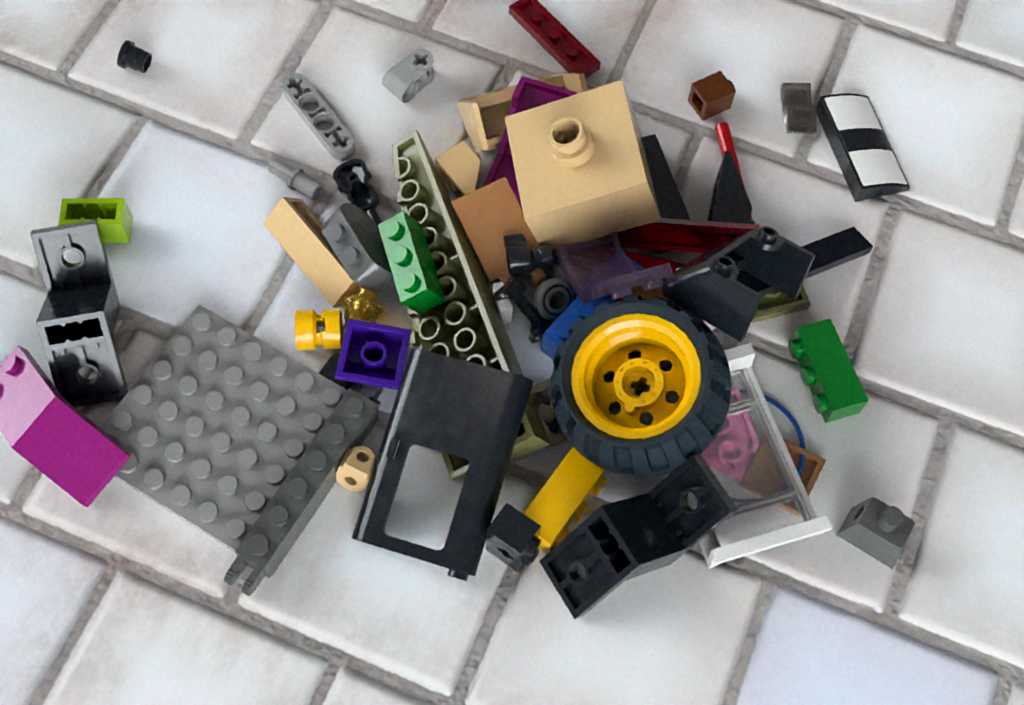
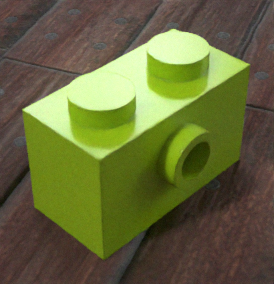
[58,198,133,244]

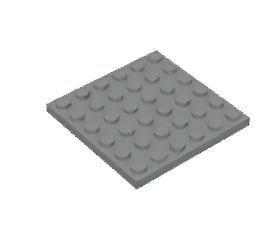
[99,305,347,552]

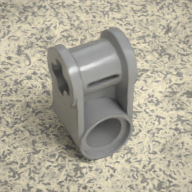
[382,49,434,103]

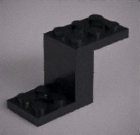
[30,220,128,408]
[539,453,738,619]

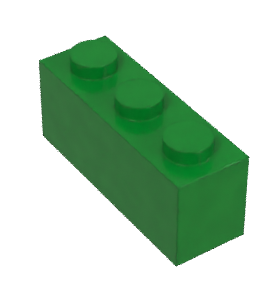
[378,211,446,315]
[788,319,869,423]

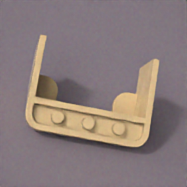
[457,73,588,152]

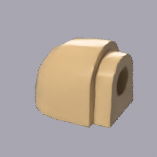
[335,446,376,492]

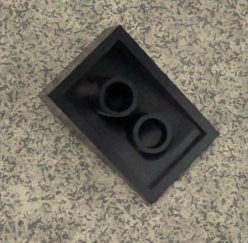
[701,151,755,254]

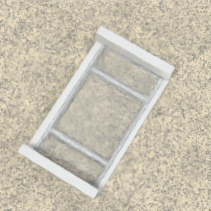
[643,343,833,569]

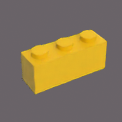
[523,447,608,553]

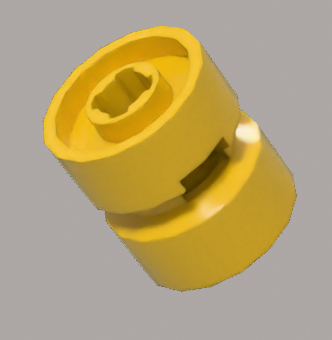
[295,309,343,351]

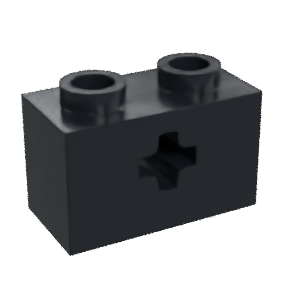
[486,503,542,572]

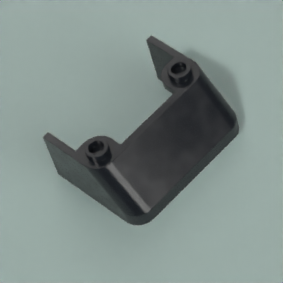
[662,226,816,342]

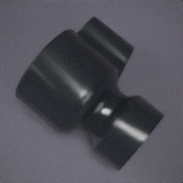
[503,233,553,277]

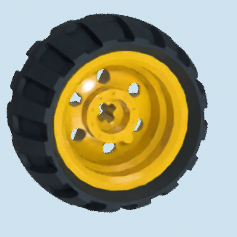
[550,295,732,477]

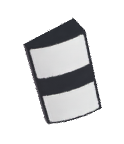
[815,93,910,202]

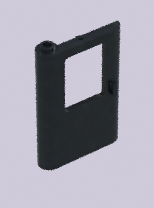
[351,348,533,581]

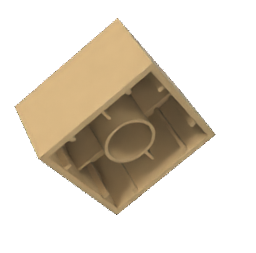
[504,80,662,252]

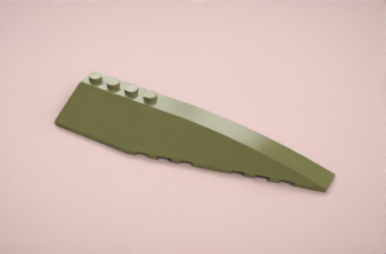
[392,130,550,481]

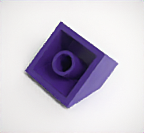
[335,318,411,390]

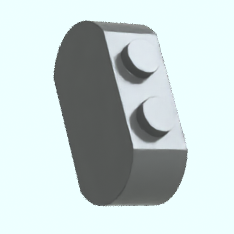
[321,203,393,293]

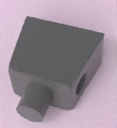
[836,497,915,569]

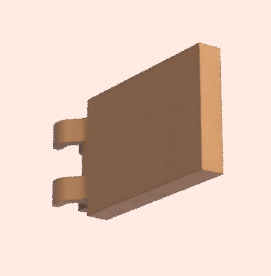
[451,177,547,286]

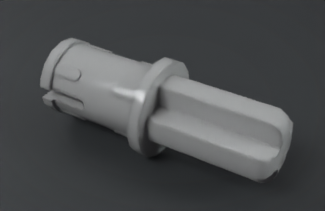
[268,158,324,201]

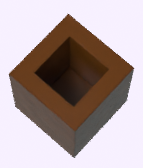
[688,71,736,121]

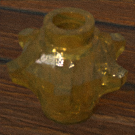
[339,287,387,329]

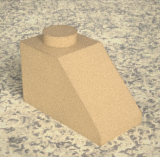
[435,140,482,199]

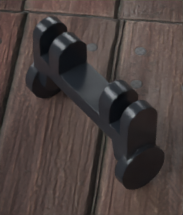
[493,274,550,343]

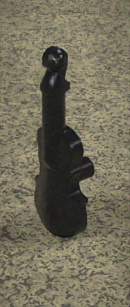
[333,159,382,229]

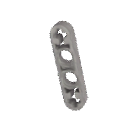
[282,73,355,160]

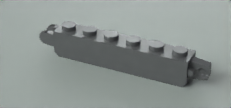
[223,384,383,596]

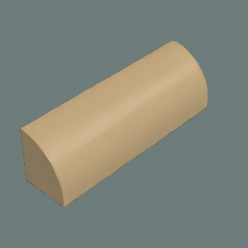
[263,197,365,307]

